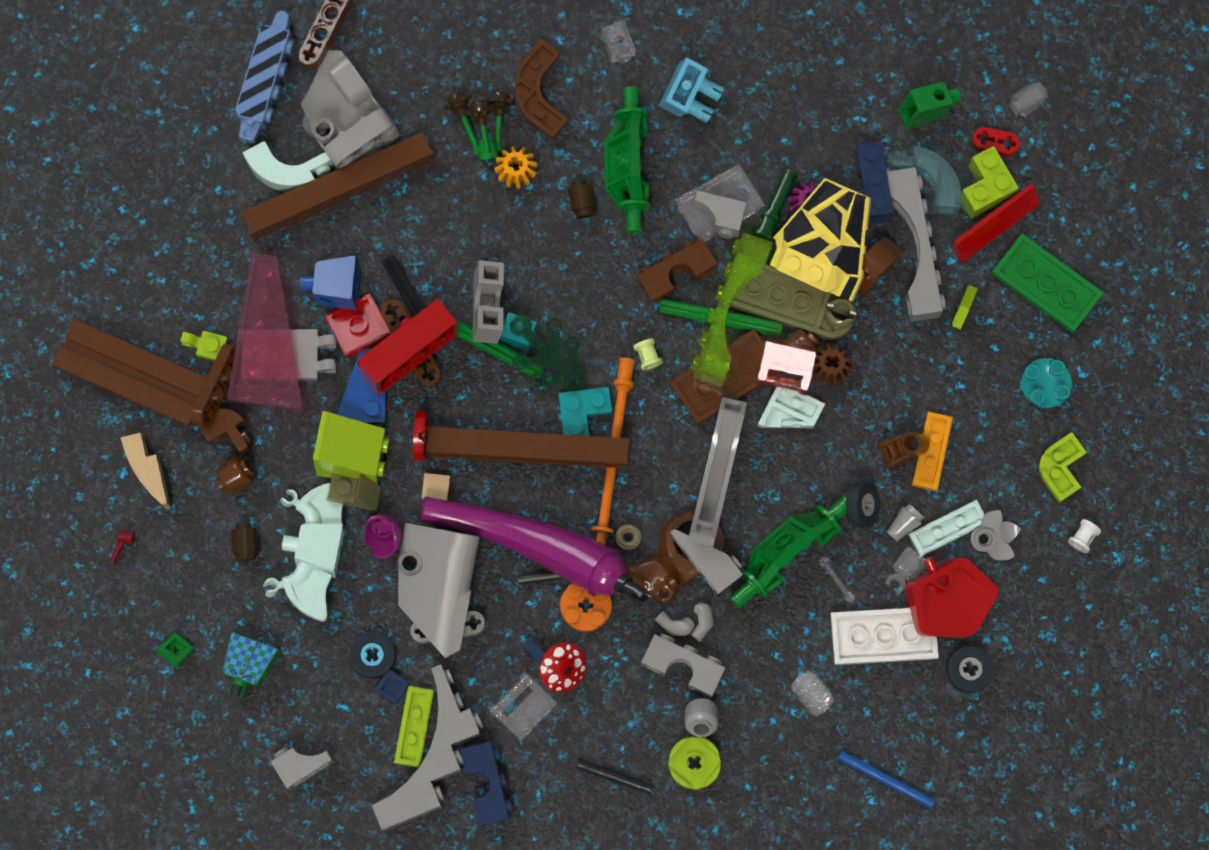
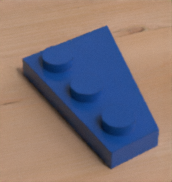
[337,348,386,424]

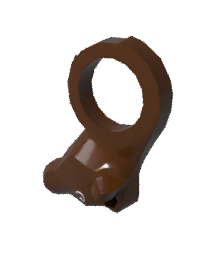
[625,513,724,605]

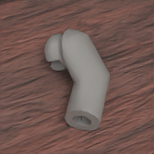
[690,602,714,642]
[655,611,694,636]

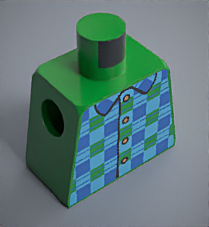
[222,632,281,698]

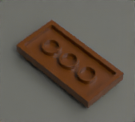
[669,329,782,425]

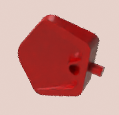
[905,556,998,638]

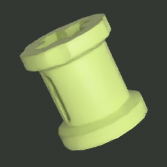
[633,338,663,371]

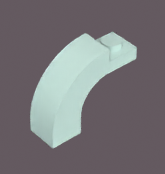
[243,141,334,192]

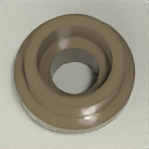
[616,524,641,550]

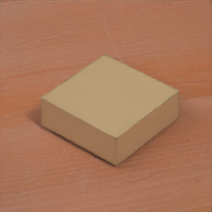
[422,473,450,500]

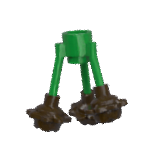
[444,91,515,160]

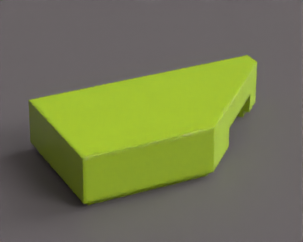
[952,285,978,330]

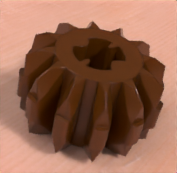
[810,343,853,386]

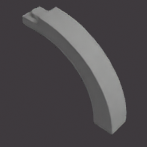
[688,397,747,547]

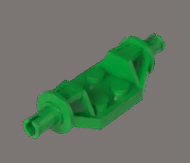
[604,87,651,235]
[729,495,847,609]

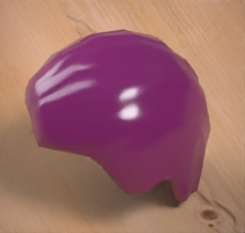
[364,514,403,559]

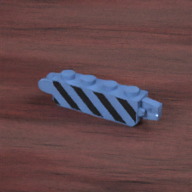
[235,10,295,143]

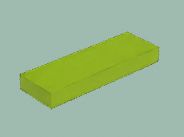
[394,686,434,768]

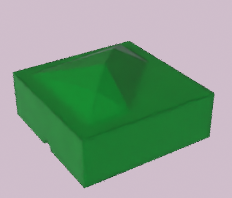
[157,632,194,668]

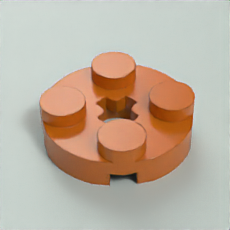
[560,584,612,632]

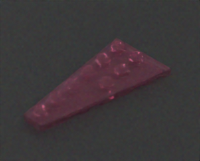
[227,253,304,411]

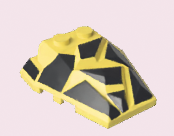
[763,178,871,301]

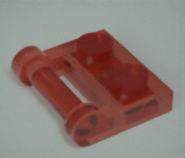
[756,340,817,396]

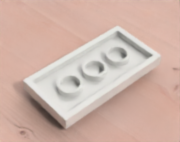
[830,608,939,665]

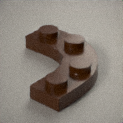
[515,39,568,140]

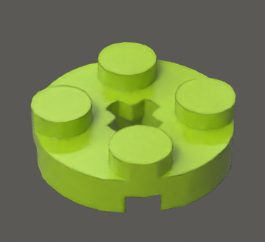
[668,737,721,790]

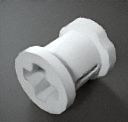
[1068,519,1101,553]

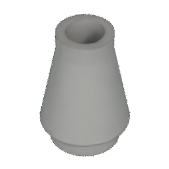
[886,504,924,542]

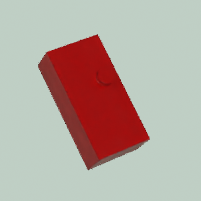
[357,299,458,396]

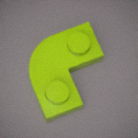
[1039,432,1087,503]

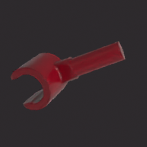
[109,530,136,564]

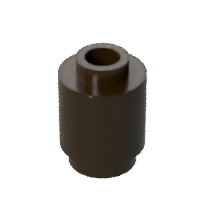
[568,180,596,219]
[231,523,258,561]

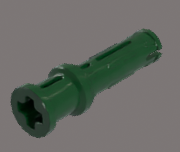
[751,169,798,244]

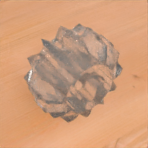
[791,671,834,716]

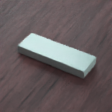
[908,500,985,557]

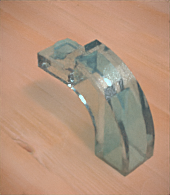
[886,146,961,215]

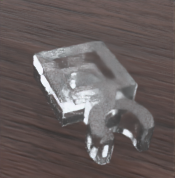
[885,546,925,595]

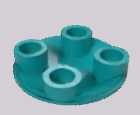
[1021,358,1072,408]

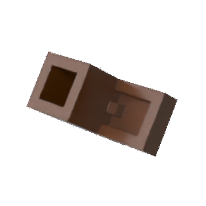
[858,237,904,295]
[199,409,252,457]

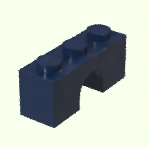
[854,141,894,224]
[460,741,513,828]

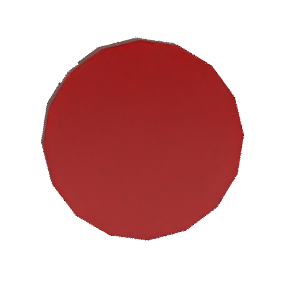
[413,410,428,462]

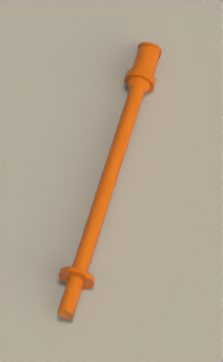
[591,358,635,545]

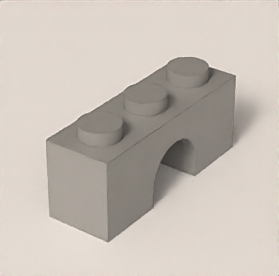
[473,260,504,344]
[641,633,725,698]

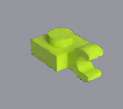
[180,331,228,361]

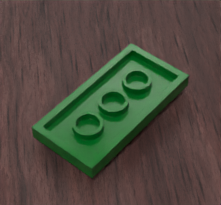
[991,234,1104,334]

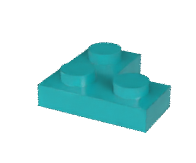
[559,387,612,436]

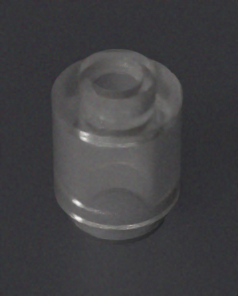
[1010,82,1048,117]

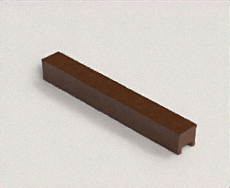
[242,132,435,241]
[426,427,632,469]

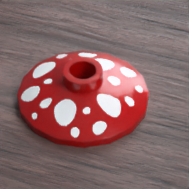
[539,642,587,693]

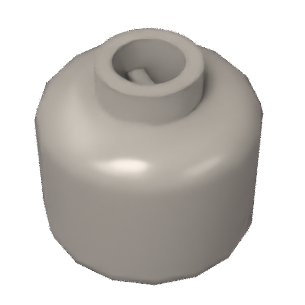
[685,698,719,737]

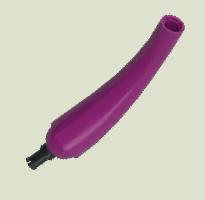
[420,496,650,605]

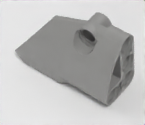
[301,50,400,169]
[398,523,480,658]

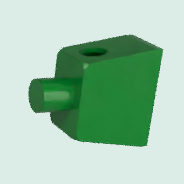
[898,82,961,130]

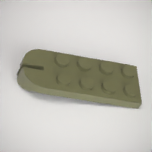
[721,255,856,340]

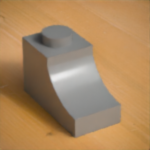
[694,191,746,239]
[271,747,334,790]

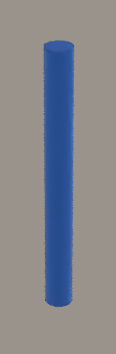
[837,750,936,809]

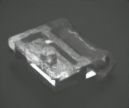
[488,672,557,742]

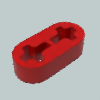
[972,127,1020,157]

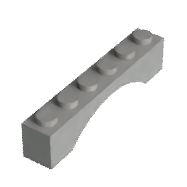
[887,167,945,322]

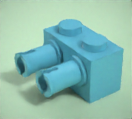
[658,57,724,123]

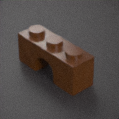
[637,239,718,307]

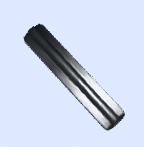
[382,255,424,317]

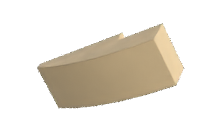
[121,433,171,509]

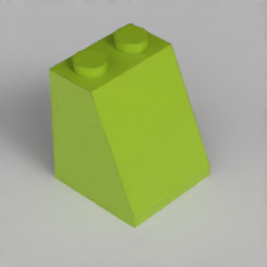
[313,411,390,484]

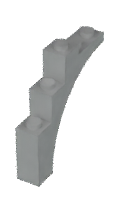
[372,665,483,832]

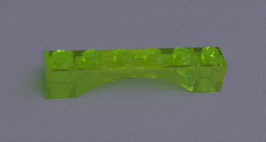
[691,233,772,388]

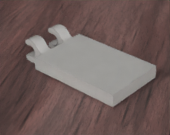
[241,329,336,382]

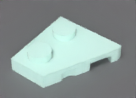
[757,381,825,428]

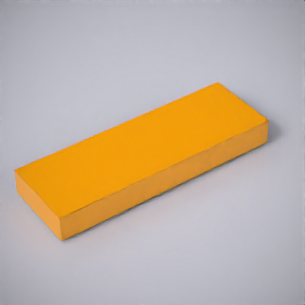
[912,412,953,492]

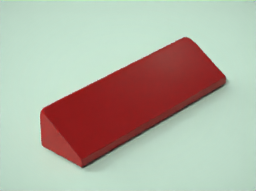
[951,184,1039,262]

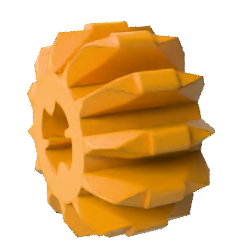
[495,146,537,189]

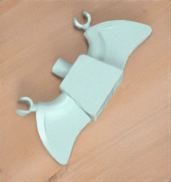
[263,483,344,622]

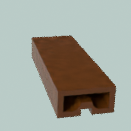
[52,319,206,430]

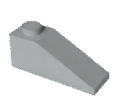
[669,529,743,594]

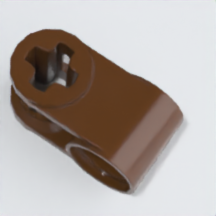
[877,432,930,469]

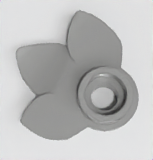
[970,510,1021,560]

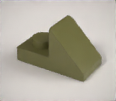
[326,474,381,512]

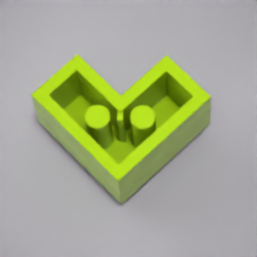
[959,146,1019,219]

